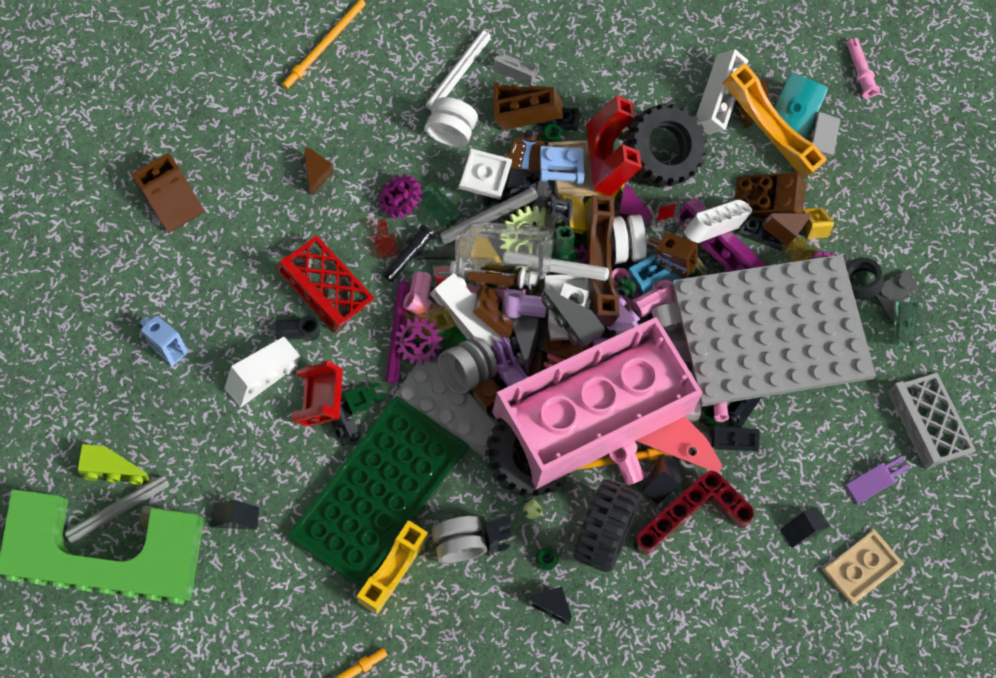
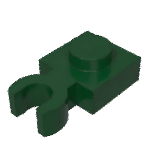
[343,383,385,415]

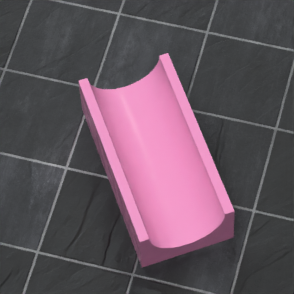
[492,317,703,489]

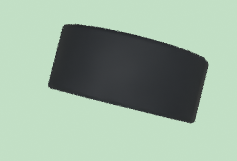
[846,257,884,300]

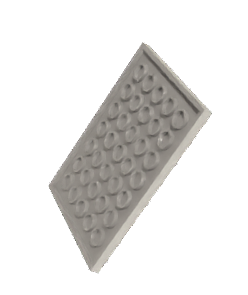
[672,254,876,407]

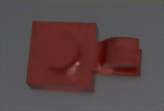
[374,219,399,259]

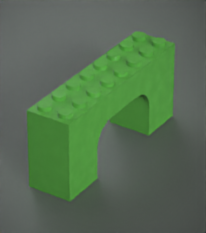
[0,490,204,605]

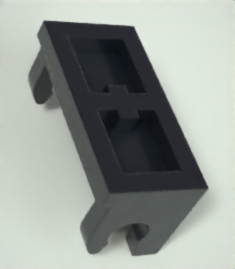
[712,427,760,452]
[484,517,512,556]

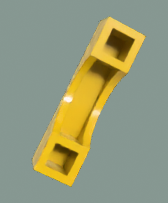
[357,520,428,615]

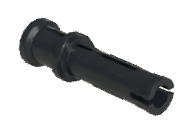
[382,225,436,283]

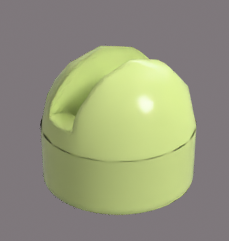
[523,499,542,519]

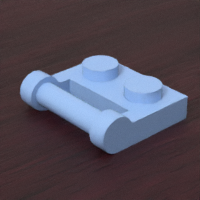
[540,146,584,184]

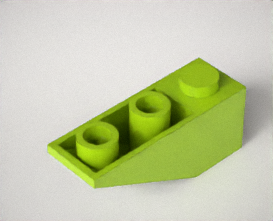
[78,444,150,485]

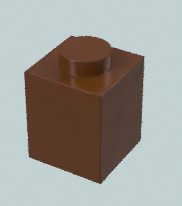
[473,378,501,414]

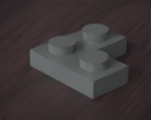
[874,270,919,326]

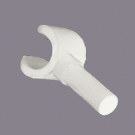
[645,205,664,232]

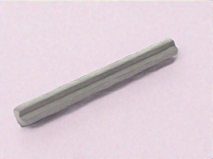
[440,188,538,244]
[65,475,169,543]

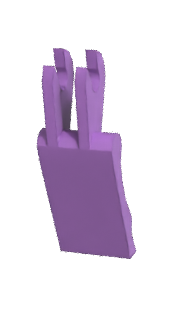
[491,337,528,387]
[845,457,910,505]

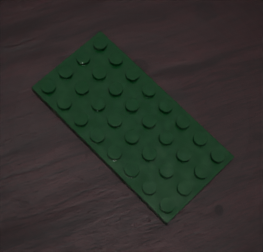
[287,395,469,589]

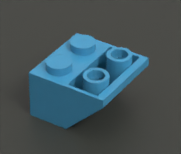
[628,254,681,296]

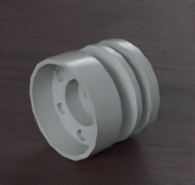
[438,336,497,394]

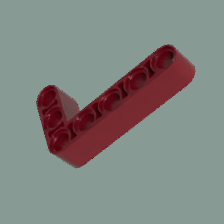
[635,471,754,555]

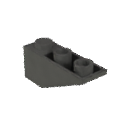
[541,288,605,350]
[509,315,539,374]

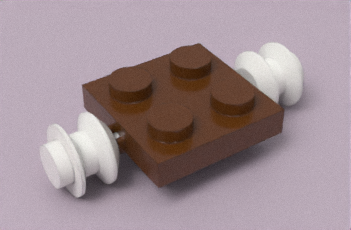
[450,257,538,290]

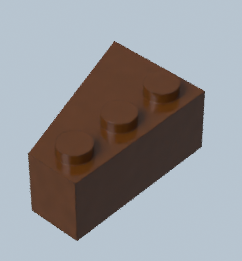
[493,83,563,131]

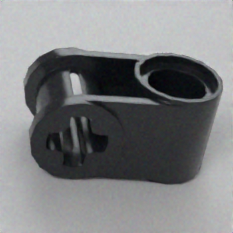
[502,169,540,194]
[544,195,573,239]

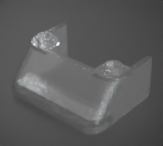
[455,222,554,279]

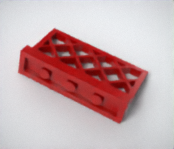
[276,235,375,333]

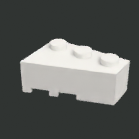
[225,337,300,408]

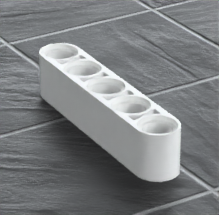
[684,200,752,243]

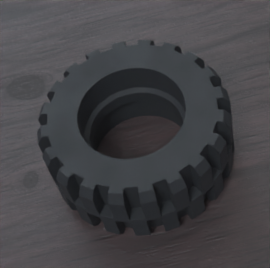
[622,103,707,188]
[485,419,571,496]
[574,479,641,572]

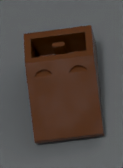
[131,153,205,234]
[735,172,806,219]

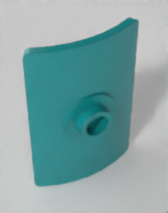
[774,72,828,139]

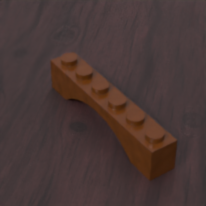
[585,195,620,327]

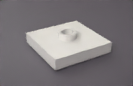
[459,149,512,199]

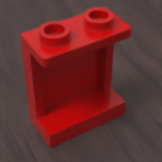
[292,361,343,427]

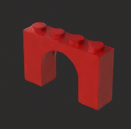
[586,95,642,196]

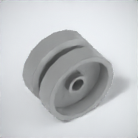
[431,516,487,564]

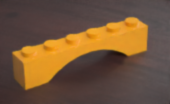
[722,63,827,179]

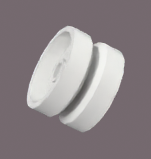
[425,97,478,148]
[611,214,646,264]

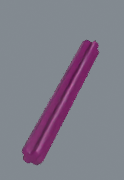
[385,281,411,384]

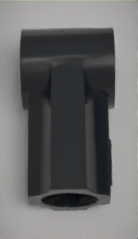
[275,315,321,341]

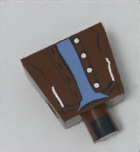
[508,130,545,179]
[646,232,698,279]

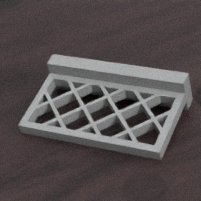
[888,373,976,470]

